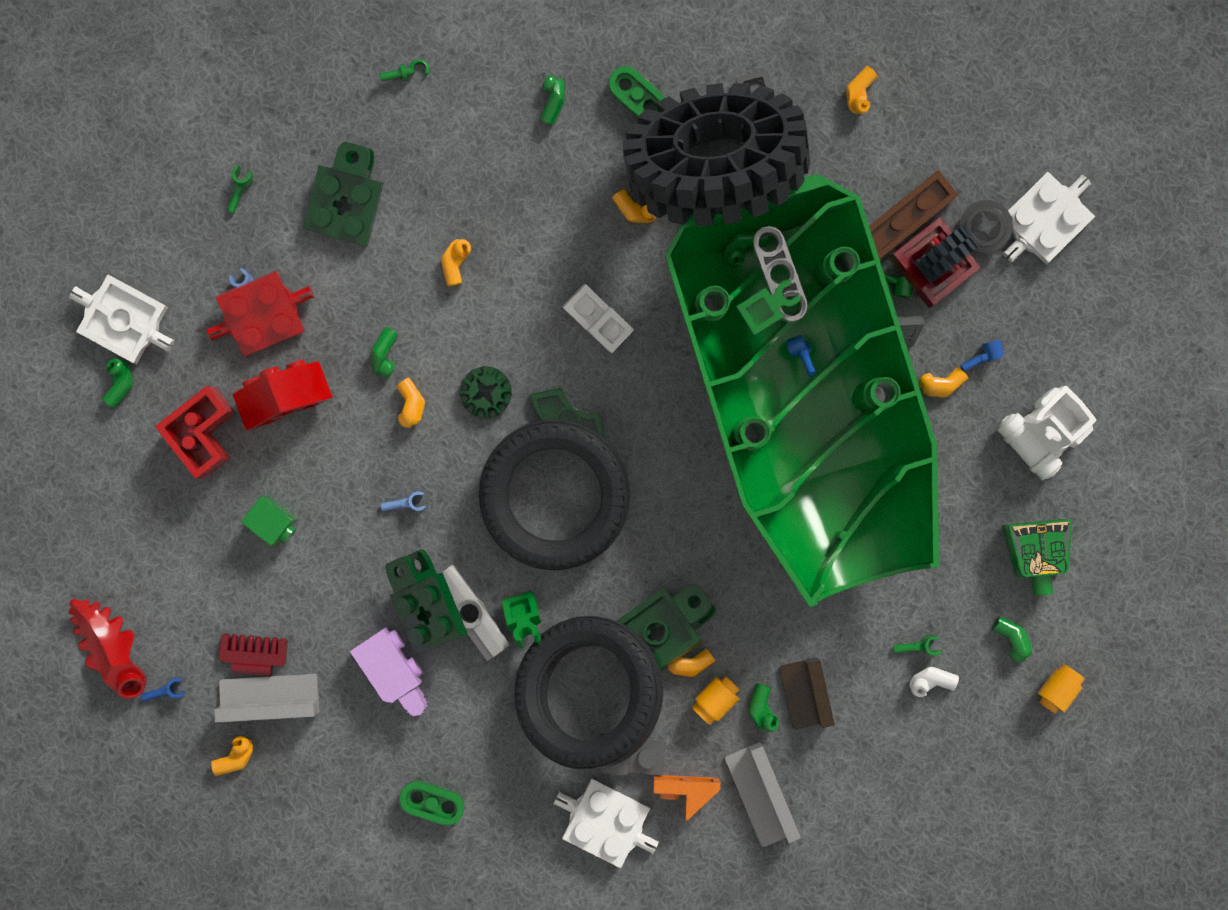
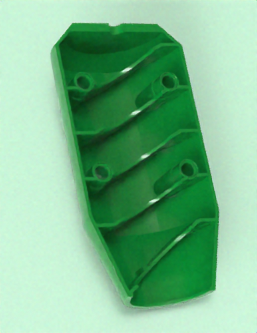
[665,174,940,607]

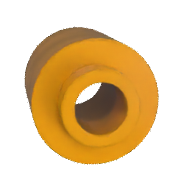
[1037,664,1085,714]
[692,676,740,725]

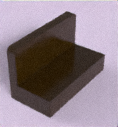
[779,657,835,729]

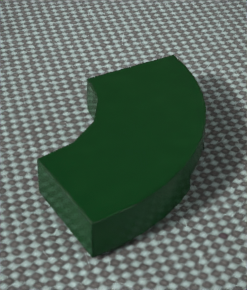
[530,388,605,438]

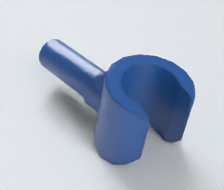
[787,335,816,377]
[960,340,1004,372]
[141,677,186,702]

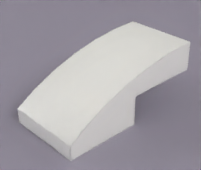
[562,284,634,353]

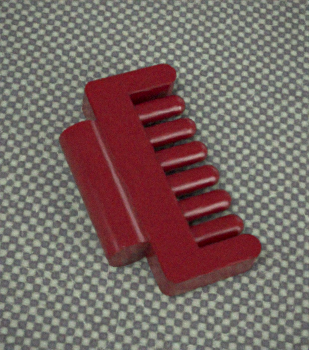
[219,633,288,676]

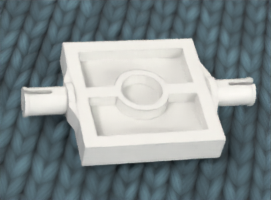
[1003,172,1095,265]
[69,275,174,364]
[553,778,659,868]

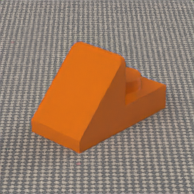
[653,775,721,821]

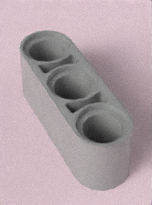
[753,226,807,323]

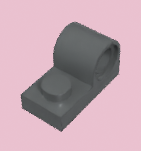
[599,734,666,776]

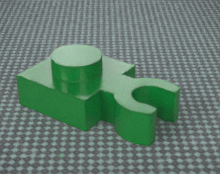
[736,280,802,335]
[502,591,542,649]

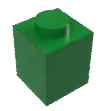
[241,496,298,546]

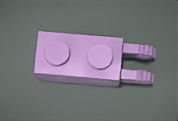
[350,627,428,717]

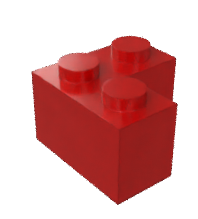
[232,359,333,431]
[155,386,236,479]

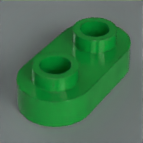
[609,66,664,117]
[400,780,465,825]

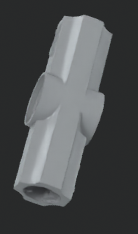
[441,565,510,661]

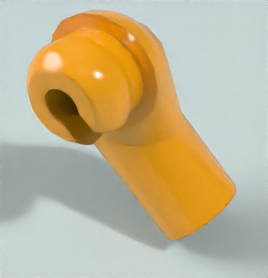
[441,239,471,287]

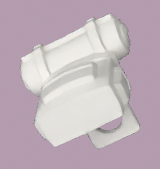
[997,386,1096,480]

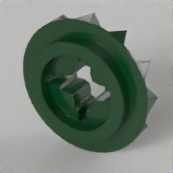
[459,366,512,418]

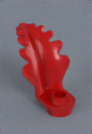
[68,599,147,699]

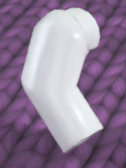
[910,667,959,697]

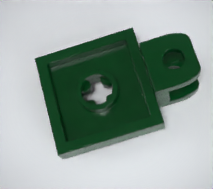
[303,142,384,246]
[385,549,468,655]
[617,585,716,672]

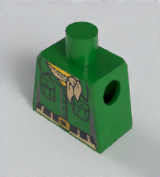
[1002,519,1072,595]

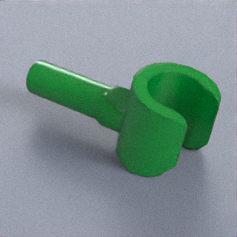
[227,166,254,213]
[884,272,913,299]
[893,635,942,656]

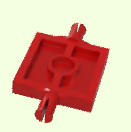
[206,270,315,357]

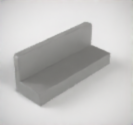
[214,673,320,723]
[725,741,801,847]

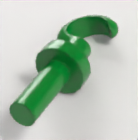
[379,59,430,82]

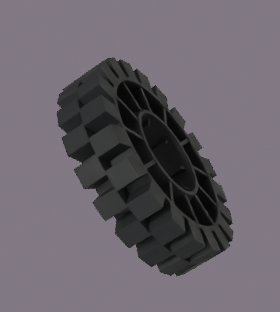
[623,83,810,226]

